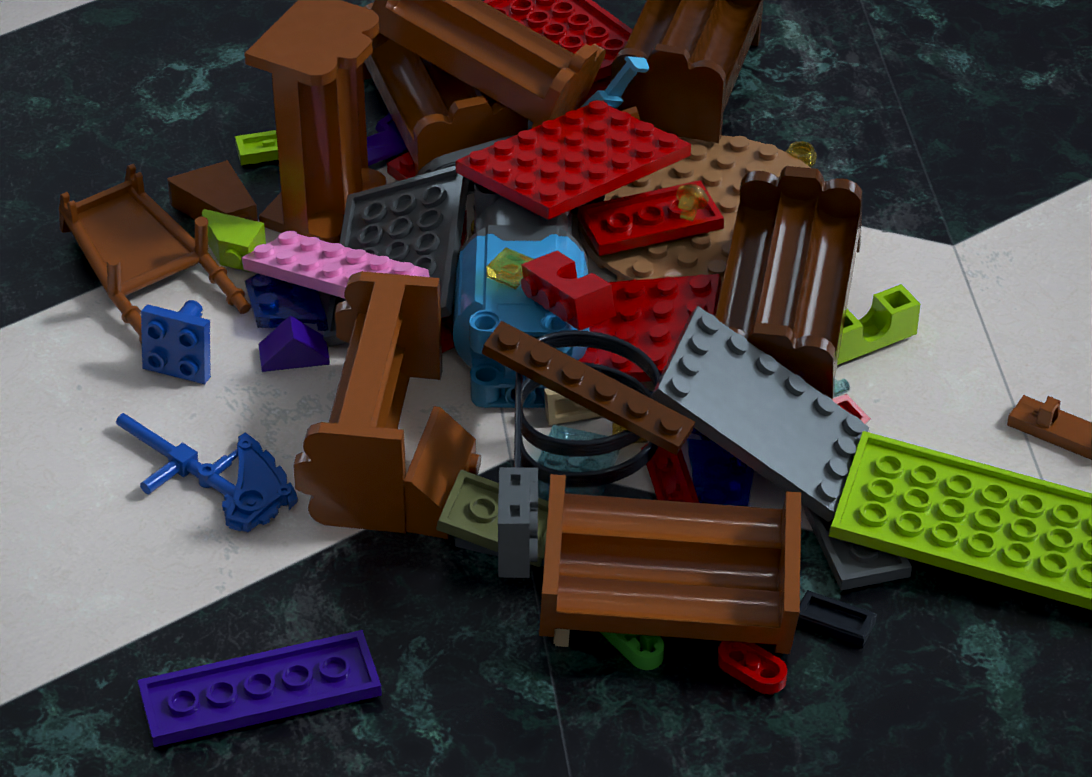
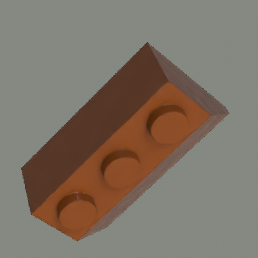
[404,406,481,539]

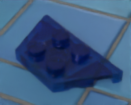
[244,274,329,331]

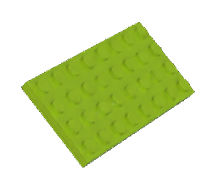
[829,431,1092,610]

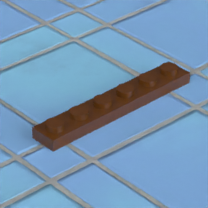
[482,321,695,455]

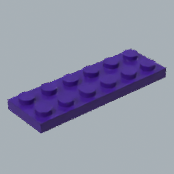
[138,630,382,747]

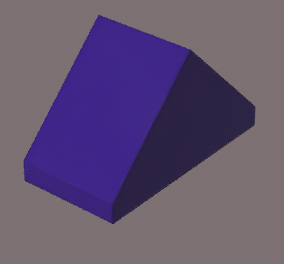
[258,315,330,372]

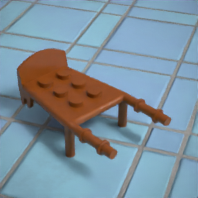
[59,164,251,344]

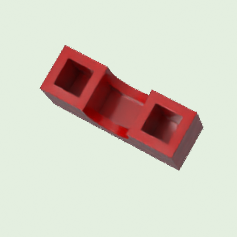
[521,250,616,330]

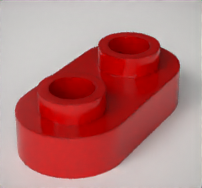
[717,641,787,694]

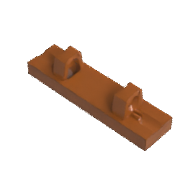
[1007,395,1092,460]

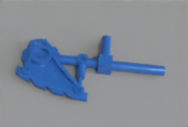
[116,413,298,533]

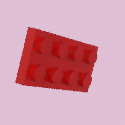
[578,180,724,256]

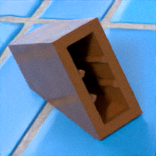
[167,160,258,221]

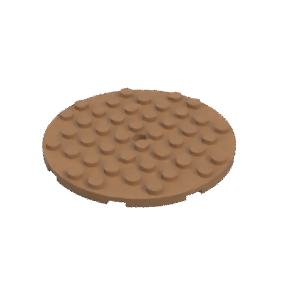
[578,135,811,283]

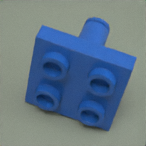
[141,300,211,385]

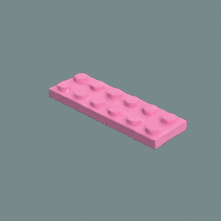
[241,231,430,298]

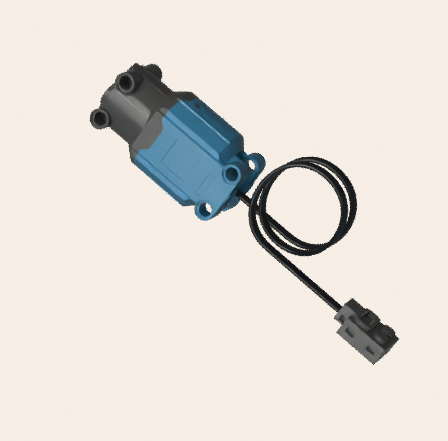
[453,183,661,578]

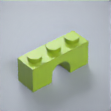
[837,284,921,365]

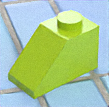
[202,209,266,272]

